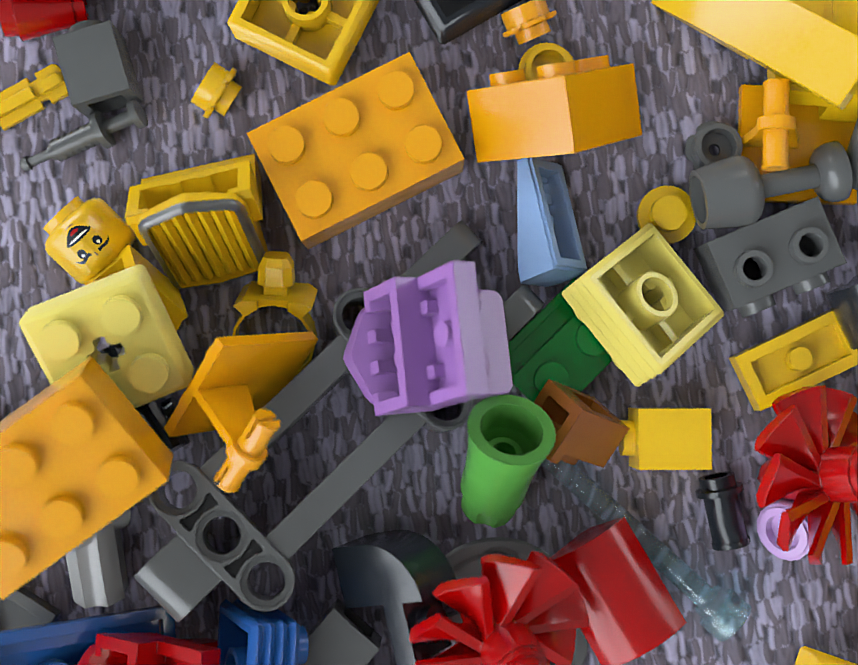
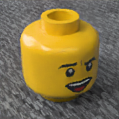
[43,196,135,285]

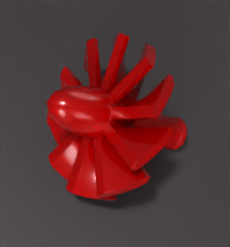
[754,385,858,565]
[409,550,589,665]

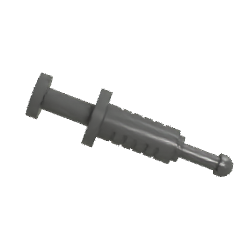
[20,99,148,171]

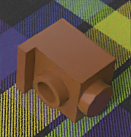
[534,379,630,468]

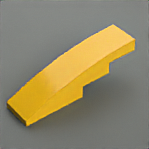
[650,0,858,110]

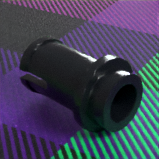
[695,471,751,551]

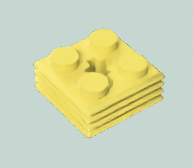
[562,223,724,387]
[19,264,194,408]

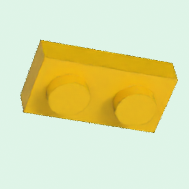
[729,309,858,411]

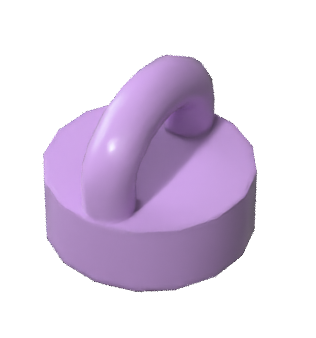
[757,498,809,561]

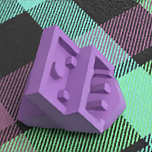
[343,261,512,416]

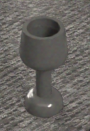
[689,141,852,229]

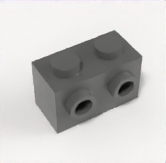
[694,196,847,318]

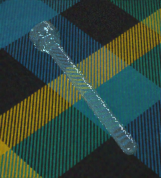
[541,459,751,642]

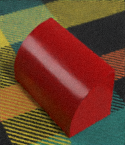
[550,517,687,665]

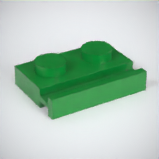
[508,279,612,402]

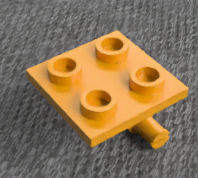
[738,78,857,205]
[164,331,319,493]

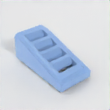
[517,157,587,287]

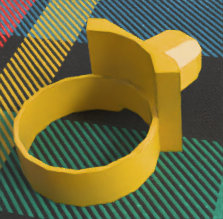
[232,251,318,376]

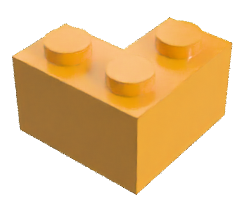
[466,55,642,163]

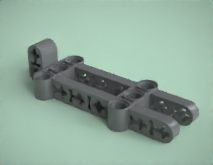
[134,220,545,623]

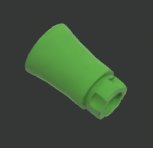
[460,394,556,528]

